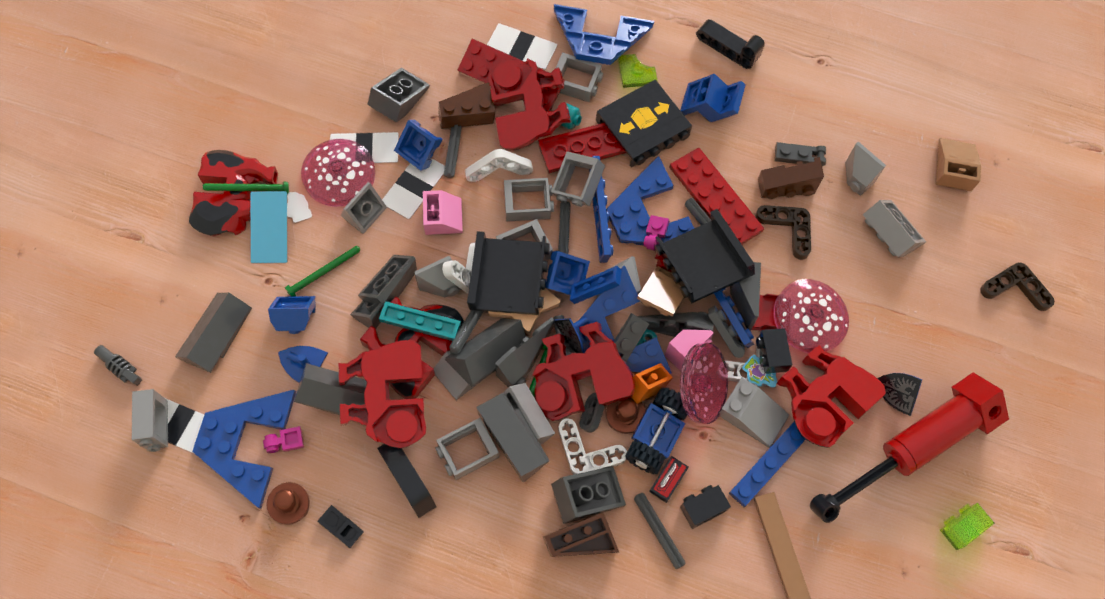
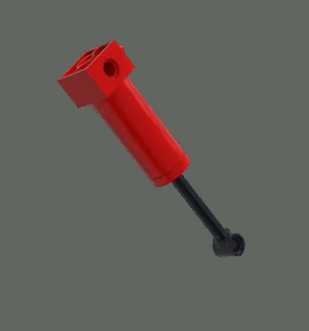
[810,372,1009,523]

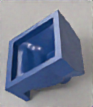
[394,120,443,171]
[545,251,590,295]
[268,296,316,334]

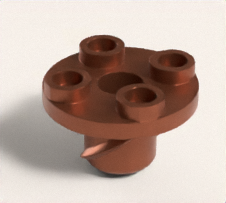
[606,397,646,434]
[267,482,310,525]

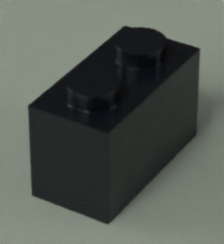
[756,328,793,374]
[680,485,731,529]

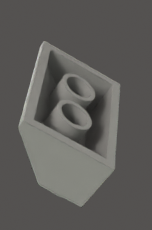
[863,200,926,257]
[503,383,555,445]

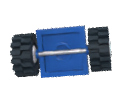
[625,387,692,474]

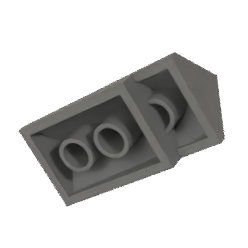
[350,255,417,329]
[175,292,252,373]
[445,318,526,387]
[294,363,367,415]
[476,393,549,482]

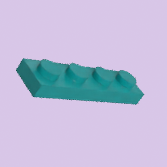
[379,301,461,341]

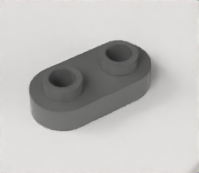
[579,393,605,433]

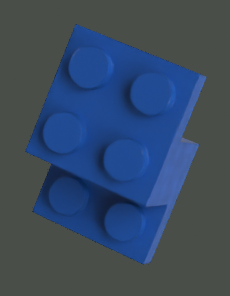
[680,74,746,122]

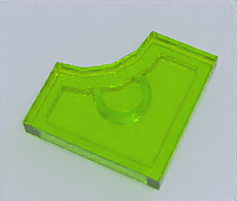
[618,54,658,88]

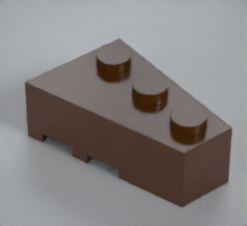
[438,82,495,129]
[758,157,824,199]
[543,512,620,557]

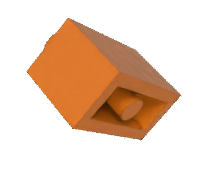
[631,363,673,404]

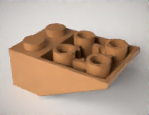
[936,138,981,192]
[637,266,685,316]

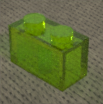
[940,503,994,550]

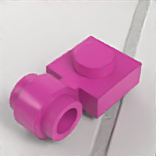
[644,215,670,251]
[263,426,304,453]

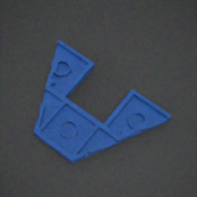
[553,4,654,65]
[606,156,694,245]
[579,265,672,374]
[192,390,296,509]

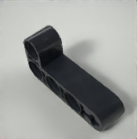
[696,19,765,69]
[377,444,437,518]

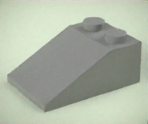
[718,377,789,448]

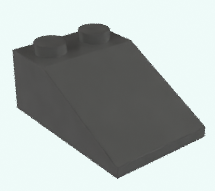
[367,68,430,122]
[730,262,761,330]
[551,466,626,524]

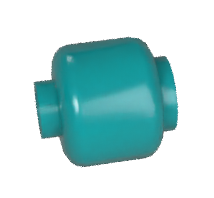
[557,103,582,129]

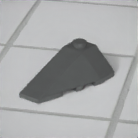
[638,312,714,337]
[495,317,554,387]

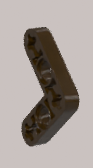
[755,205,811,260]
[980,262,1055,311]

